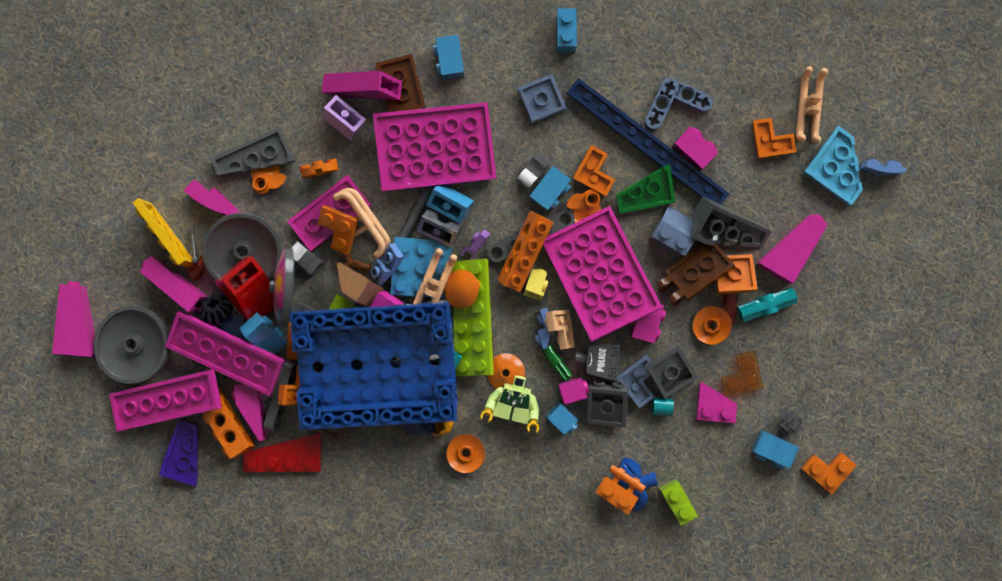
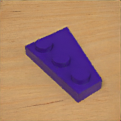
[159,419,198,486]

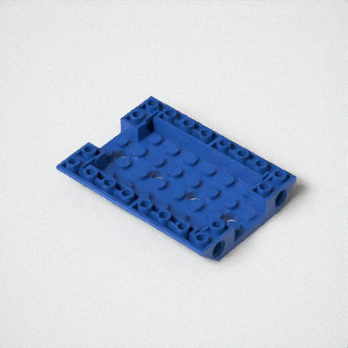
[290,302,457,430]

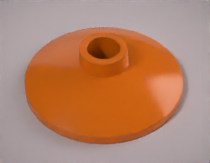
[693,306,731,345]
[487,353,525,389]
[446,434,485,473]

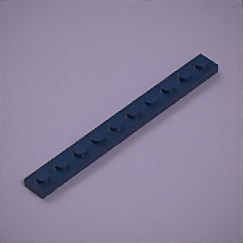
[567,78,730,204]

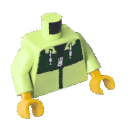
[480,375,539,434]

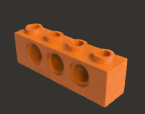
[497,211,554,292]
[202,383,256,459]

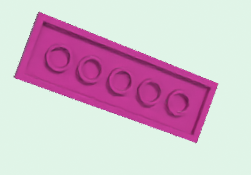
[165,311,285,396]
[109,370,222,432]

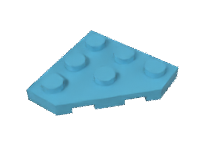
[803,126,863,206]

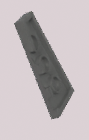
[210,127,296,177]

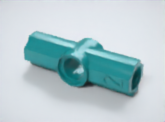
[737,287,798,322]

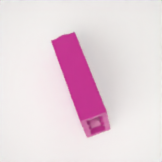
[322,71,402,100]
[756,214,828,284]
[139,256,209,313]
[52,281,95,357]

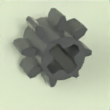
[778,411,803,434]

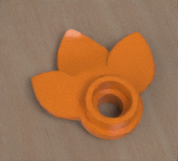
[250,166,286,194]
[566,189,602,223]

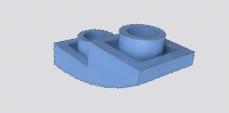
[860,159,907,176]
[370,243,404,286]
[535,308,550,349]

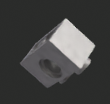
[417,207,464,248]

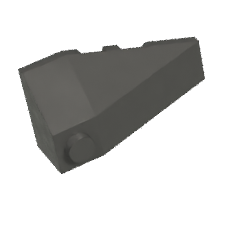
[691,196,772,248]

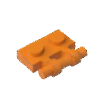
[595,465,646,515]

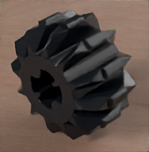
[199,292,234,326]

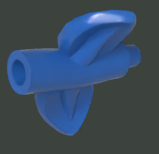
[618,458,658,511]

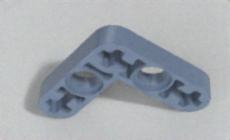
[644,78,713,131]

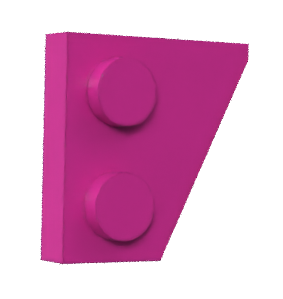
[696,382,737,423]

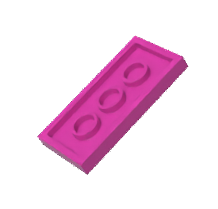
[287,175,372,252]

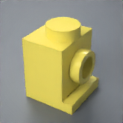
[523,269,548,301]

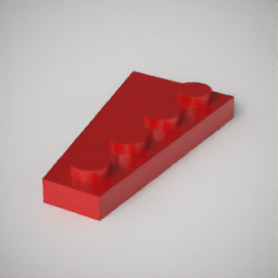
[243,433,321,472]

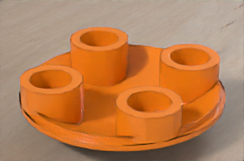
[444,270,480,308]

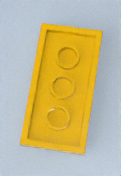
[133,198,195,268]

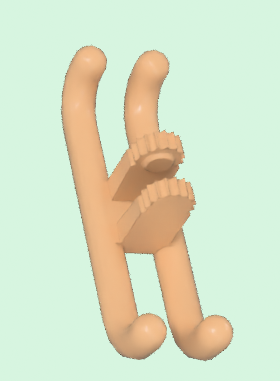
[796,66,828,144]
[333,188,391,259]
[413,248,457,304]

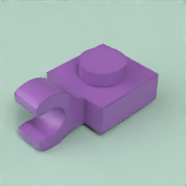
[461,229,490,260]

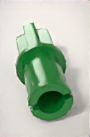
[541,344,572,381]

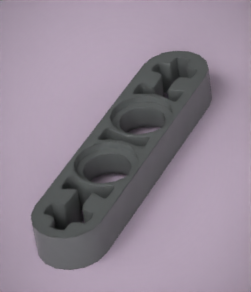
[263,359,298,434]

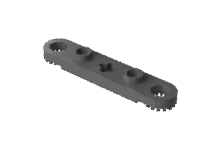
[487,210,575,263]

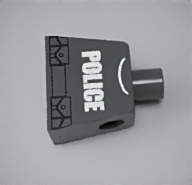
[574,344,620,381]

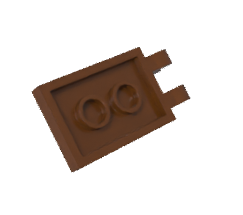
[376,54,426,112]
[657,243,735,307]

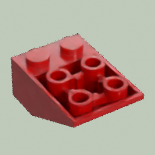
[215,256,274,321]

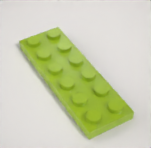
[451,259,494,376]

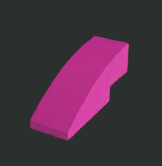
[183,180,240,215]

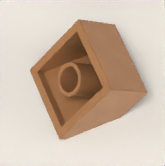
[337,262,384,307]

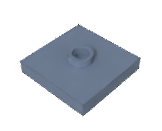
[517,74,567,124]

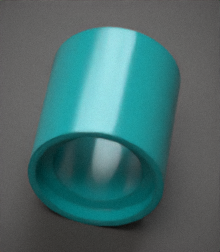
[652,398,674,416]

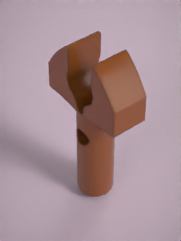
[335,253,372,272]

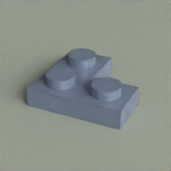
[617,354,655,408]

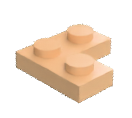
[545,309,575,350]

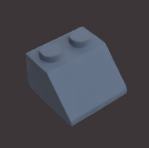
[649,206,695,258]

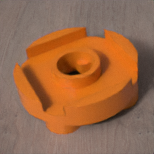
[299,159,339,179]

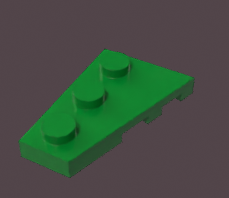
[615,164,676,214]

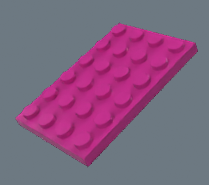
[373,102,497,192]
[543,206,662,342]

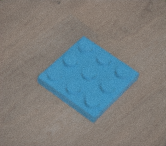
[391,237,452,299]

